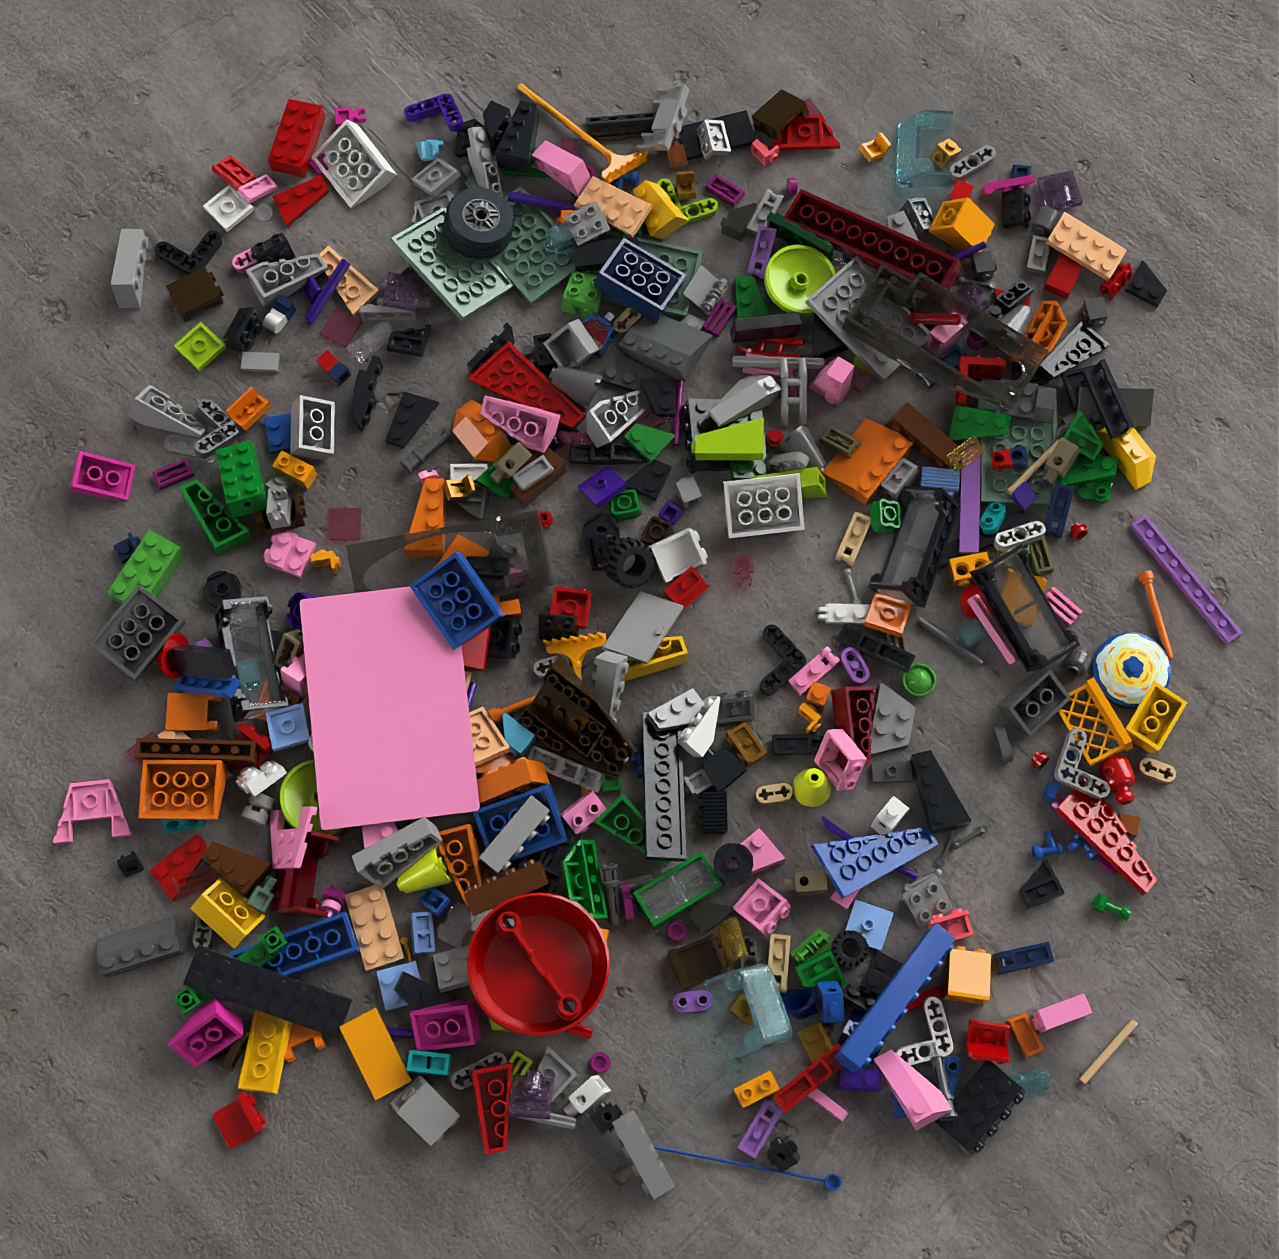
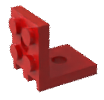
[955,355,1006,407]

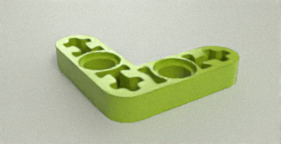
[657,178,718,226]

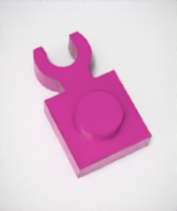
[334,107,366,128]

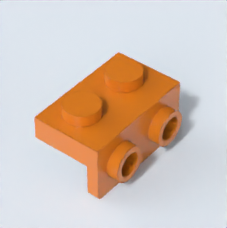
[226,387,272,431]

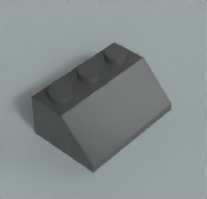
[998,668,1072,737]

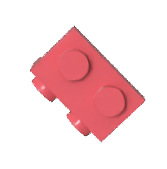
[927,908,974,941]

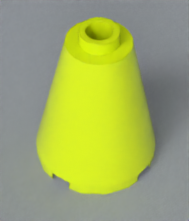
[792,768,831,807]
[396,846,454,894]

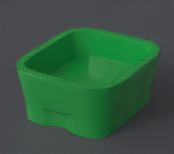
[607,489,642,521]
[870,499,901,534]

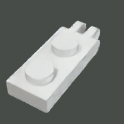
[818,604,870,625]

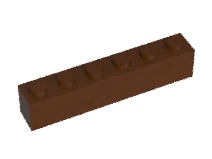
[135,738,258,766]

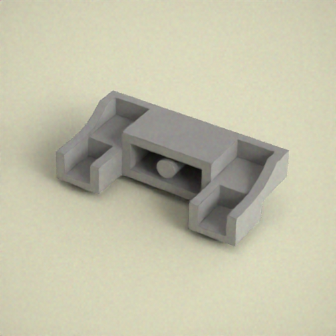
[637,84,689,154]

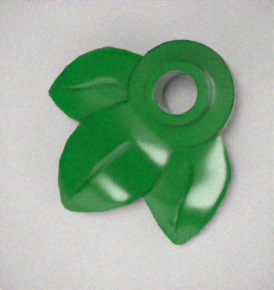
[1076,479,1113,504]

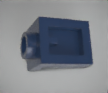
[113,532,141,564]

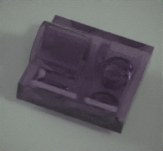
[1037,170,1083,210]
[382,272,424,312]
[509,1071,554,1119]

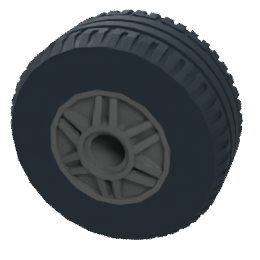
[443,187,515,259]

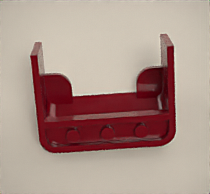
[272,831,339,918]

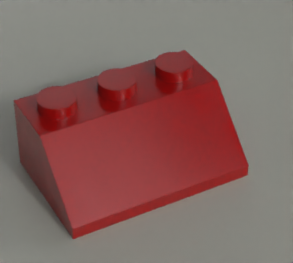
[462,626,491,670]

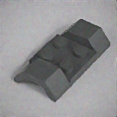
[977,378,1057,424]

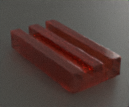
[172,866,216,897]

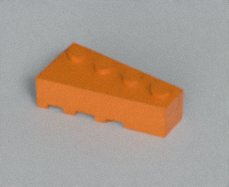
[477,757,550,808]

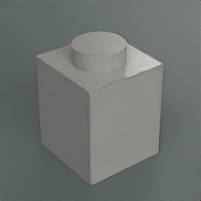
[676,476,702,509]

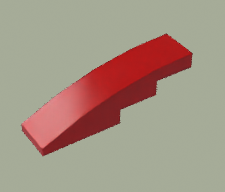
[773,1043,843,1113]

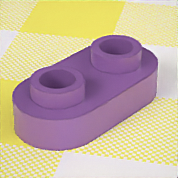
[841,647,870,685]
[673,990,713,1013]

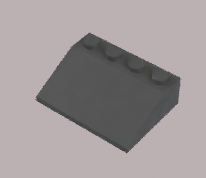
[619,315,713,382]
[89,584,186,683]

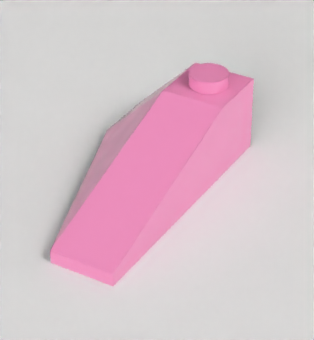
[480,395,560,453]
[874,1050,952,1130]

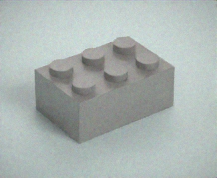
[290,395,335,461]

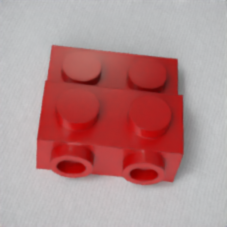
[550,586,593,629]

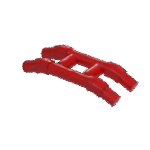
[736,337,805,358]

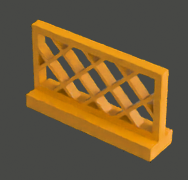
[1058,677,1133,767]

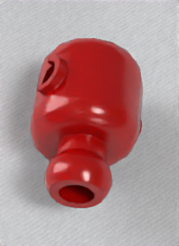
[1099,755,1135,805]

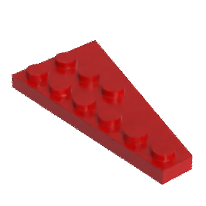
[468,341,586,430]

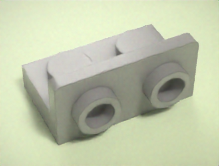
[697,120,731,160]

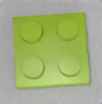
[174,322,227,372]

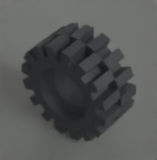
[832,930,869,967]

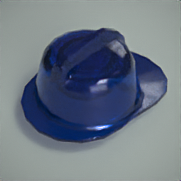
[771,989,817,1020]

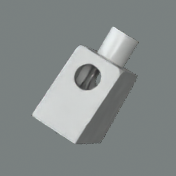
[870,796,909,835]
[564,1075,611,1117]

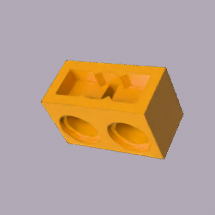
[272,451,317,490]
[947,552,989,587]
[733,1071,780,1110]

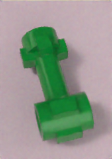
[1092,893,1131,921]

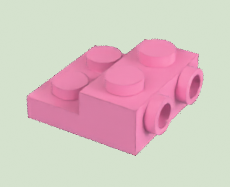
[263,531,317,579]
[732,878,791,936]

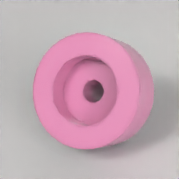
[320,899,341,919]

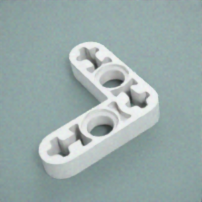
[895,997,953,1065]

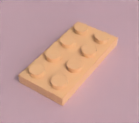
[574,176,653,237]
[1046,212,1127,281]
[345,885,405,972]

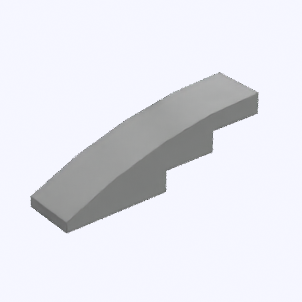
[528,745,605,793]

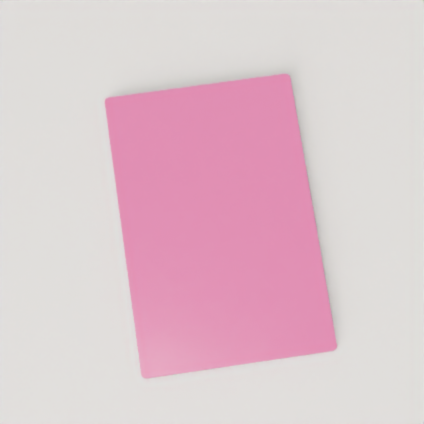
[300,587,480,830]

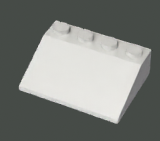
[311,119,397,208]
[723,473,805,538]

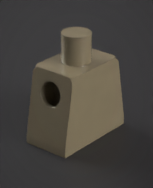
[1043,437,1079,484]
[490,442,532,483]
[273,629,304,669]
[784,870,831,897]

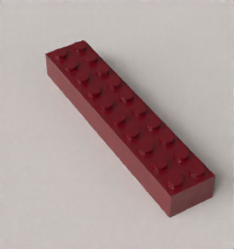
[784,189,962,299]

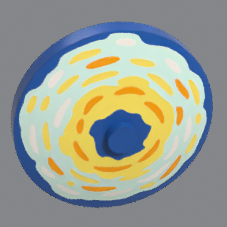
[1091,633,1171,709]

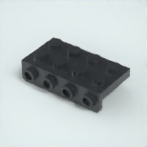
[681,398,730,474]
[935,1060,1025,1155]

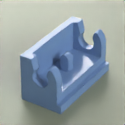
[410,911,435,956]

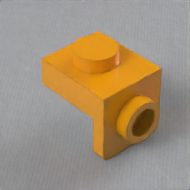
[859,133,891,162]
[311,550,341,574]
[798,702,822,734]

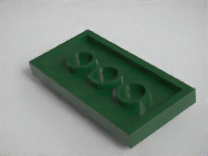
[767,211,833,262]
[726,410,768,480]

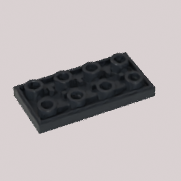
[679,110,756,160]

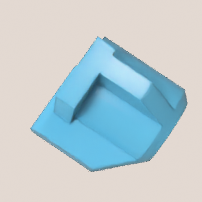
[416,140,443,161]

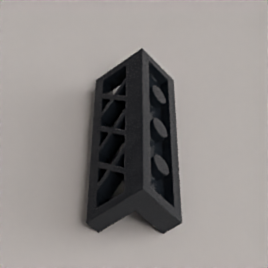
[586,112,657,141]
[1081,359,1135,440]

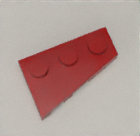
[272,175,329,228]
[149,834,208,902]

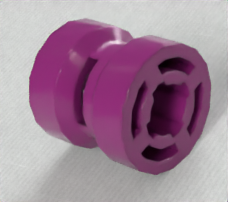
[967,328,986,350]

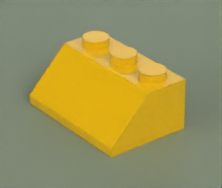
[1125,681,1188,754]
[190,876,266,949]

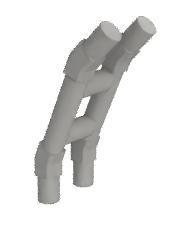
[780,358,807,426]

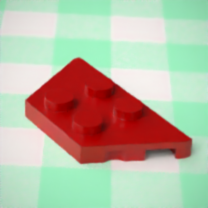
[771,114,840,151]

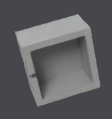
[543,319,599,369]

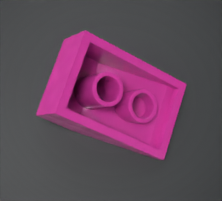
[68,451,136,501]
[168,997,243,1068]
[410,998,482,1051]

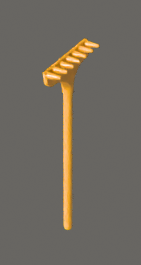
[517,84,648,184]
[543,632,606,796]

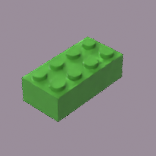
[107,530,186,604]

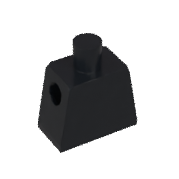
[702,747,747,792]

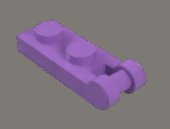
[747,225,777,280]
[737,1098,783,1159]

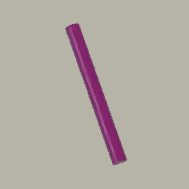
[672,379,684,446]

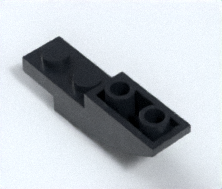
[969,279,1034,337]
[353,355,383,431]

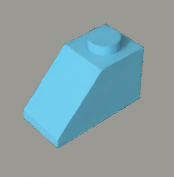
[502,713,536,758]

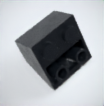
[483,100,512,155]
[223,307,262,353]

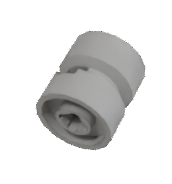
[241,793,275,826]

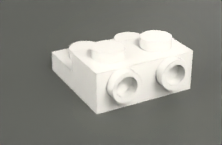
[235,760,287,796]

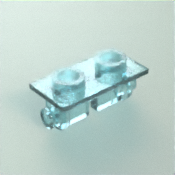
[1009,1068,1052,1094]

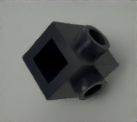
[590,1102,623,1135]
[767,1136,800,1173]

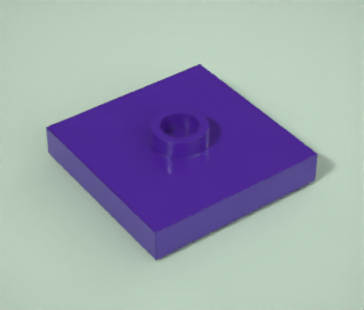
[577,466,628,508]

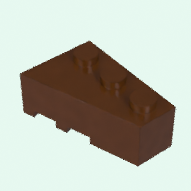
[511,447,566,508]
[200,841,274,897]

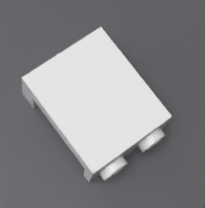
[648,528,708,582]

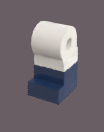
[263,295,296,333]

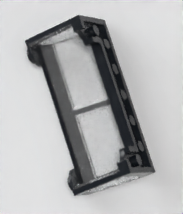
[868,486,960,608]
[970,544,1080,672]
[214,596,290,722]

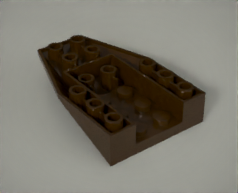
[517,658,637,779]

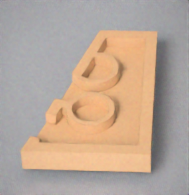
[469,707,510,767]

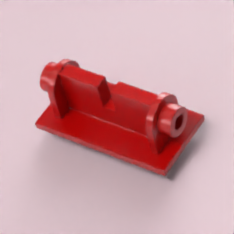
[1099,262,1132,300]

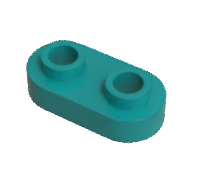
[979,502,1006,535]

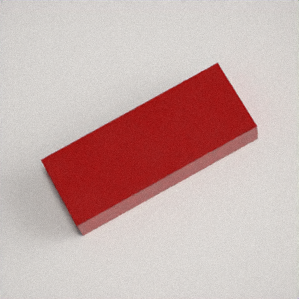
[1044,253,1084,299]

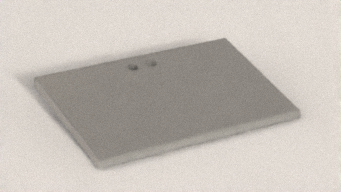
[602,591,684,664]

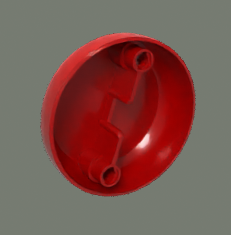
[467,893,610,1037]

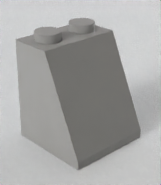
[390,1074,460,1146]

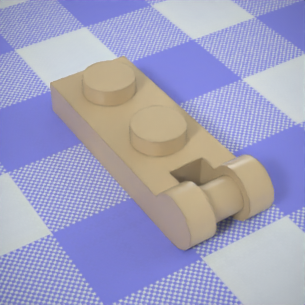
[835,511,871,567]
[766,934,791,993]

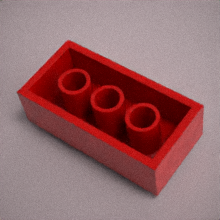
[267,99,326,178]

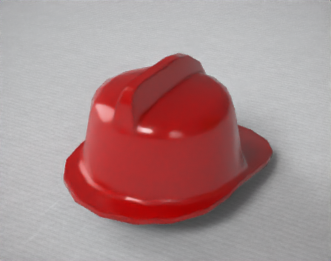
[156,633,189,679]

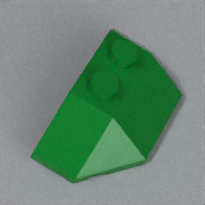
[561,840,608,919]

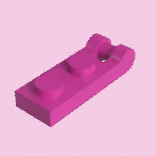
[982,175,1035,195]

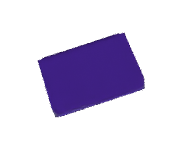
[304,276,321,304]
[1011,482,1038,510]
[658,500,686,526]

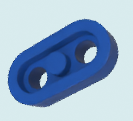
[934,1056,963,1094]

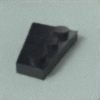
[467,323,515,375]

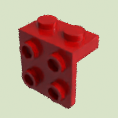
[232,722,274,772]
[965,1019,1010,1064]
[213,1092,267,1149]

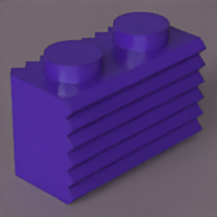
[838,1067,881,1092]

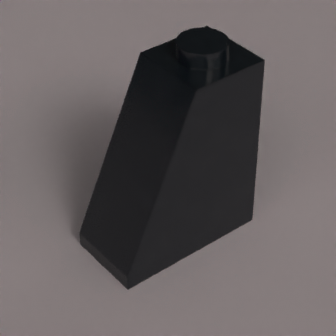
[812,314,848,359]

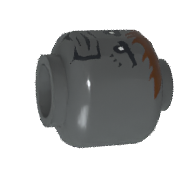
[1063,648,1091,677]

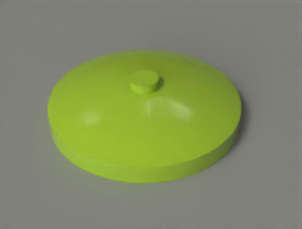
[764,245,836,316]
[280,759,344,835]

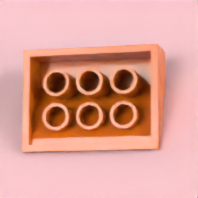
[822,418,913,506]
[138,760,227,820]

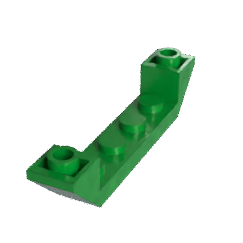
[172,926,288,1015]

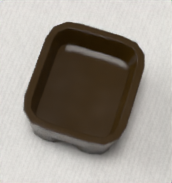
[640,516,674,546]

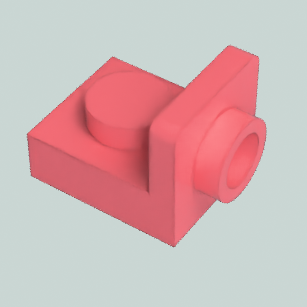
[751,139,779,166]

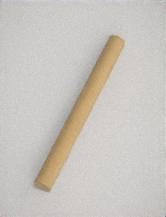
[1007,439,1059,495]
[1079,1019,1138,1085]

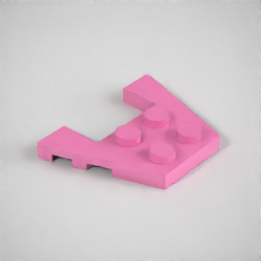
[53,779,132,844]
[270,806,317,870]

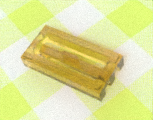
[946,436,984,472]
[718,917,748,963]

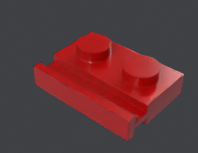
[212,155,256,192]
[663,566,710,611]

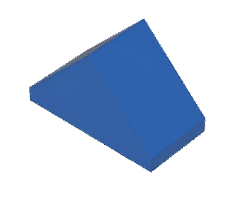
[418,887,454,920]

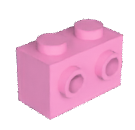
[560,790,606,834]

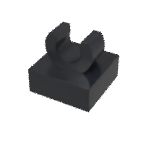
[117,851,144,878]

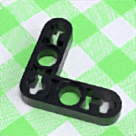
[155,230,223,275]
[760,624,806,696]

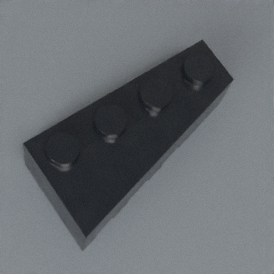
[495,101,539,174]
[909,750,972,834]

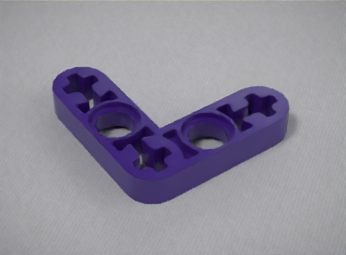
[404,94,464,132]

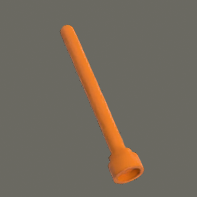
[1137,571,1173,660]
[488,695,536,724]

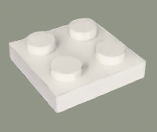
[203,185,254,232]

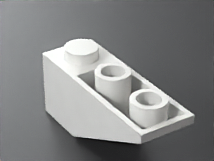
[677,696,720,757]

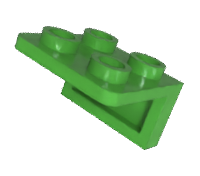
[562,271,603,318]

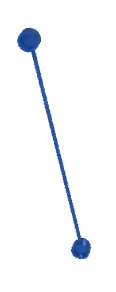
[620,1141,842,1191]

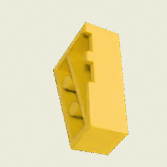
[633,180,689,240]

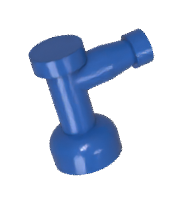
[614,172,639,189]
[628,747,643,778]
[1032,830,1063,861]
[1067,833,1099,861]

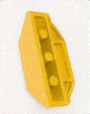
[1095,428,1156,490]

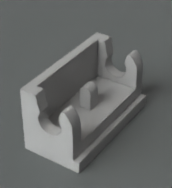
[880,457,919,502]
[266,488,292,529]

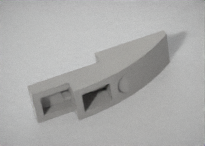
[467,127,503,196]

